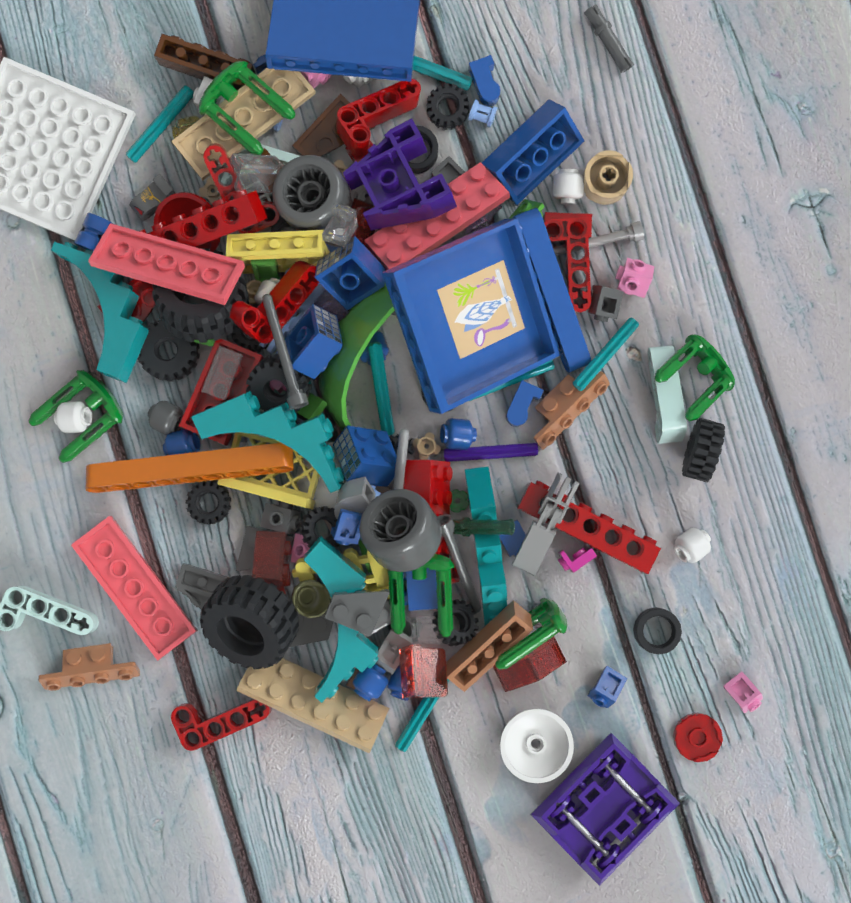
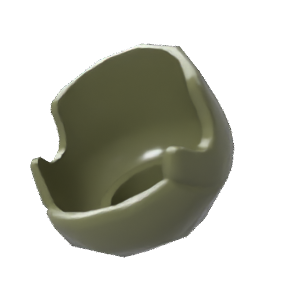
[291,579,331,618]

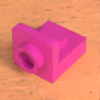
[558,547,597,573]

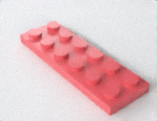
[364,162,510,270]
[88,223,245,305]
[71,516,198,661]

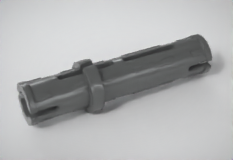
[584,4,634,73]

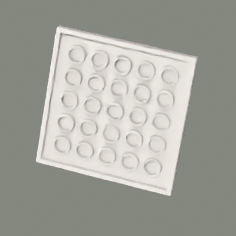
[0,57,136,241]

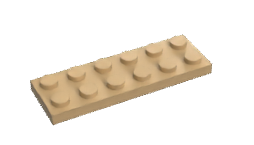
[171,68,316,181]
[237,658,390,753]

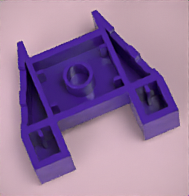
[343,118,457,230]

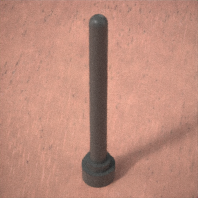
[262,294,309,410]
[438,514,481,613]

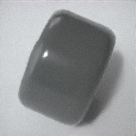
[272,155,351,233]
[359,489,442,572]

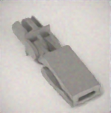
[512,472,580,576]

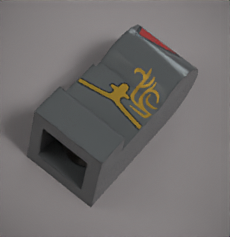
[129,174,175,221]

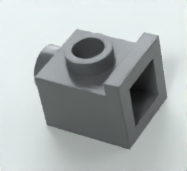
[588,285,624,322]

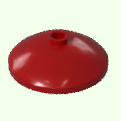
[154,192,221,252]

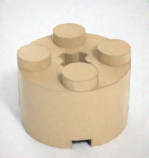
[583,150,633,205]

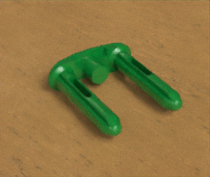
[199,61,296,155]
[655,334,735,421]
[28,370,123,463]
[388,554,454,637]
[495,598,568,670]

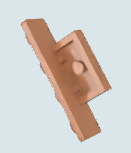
[533,371,610,450]
[38,643,140,691]

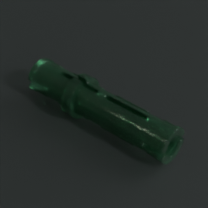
[453,517,515,537]

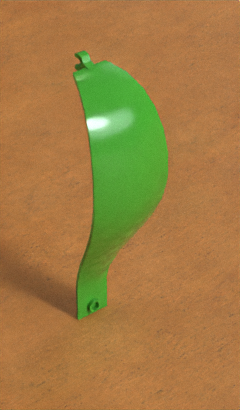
[319,199,545,431]

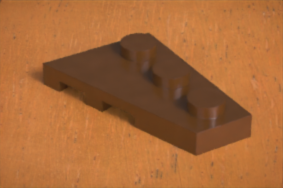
[292,93,375,157]

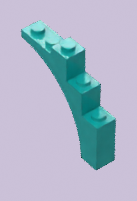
[51,242,149,384]
[192,391,345,493]
[465,466,508,626]
[304,536,379,703]

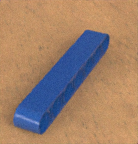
[513,208,591,373]

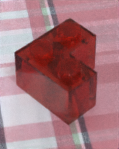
[252,531,291,594]
[493,636,567,692]

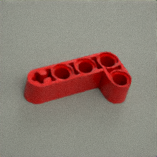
[336,79,421,156]
[203,143,279,234]
[544,217,591,312]
[230,260,320,344]
[171,699,272,751]

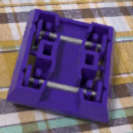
[530,733,680,886]

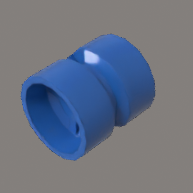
[74,213,114,251]

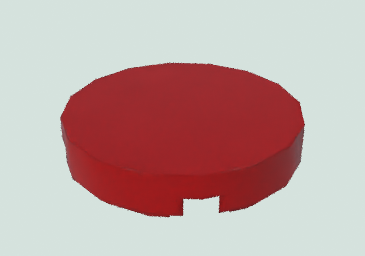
[673,713,723,762]

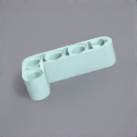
[648,345,687,444]
[0,586,99,635]

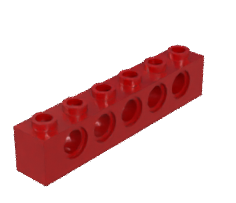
[139,189,267,247]
[517,480,661,574]

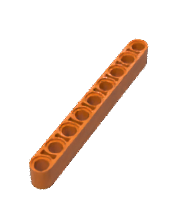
[85,443,294,493]

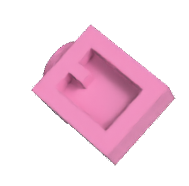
[723,671,763,713]

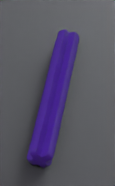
[444,443,538,462]

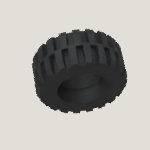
[152,248,249,343]
[200,575,299,669]

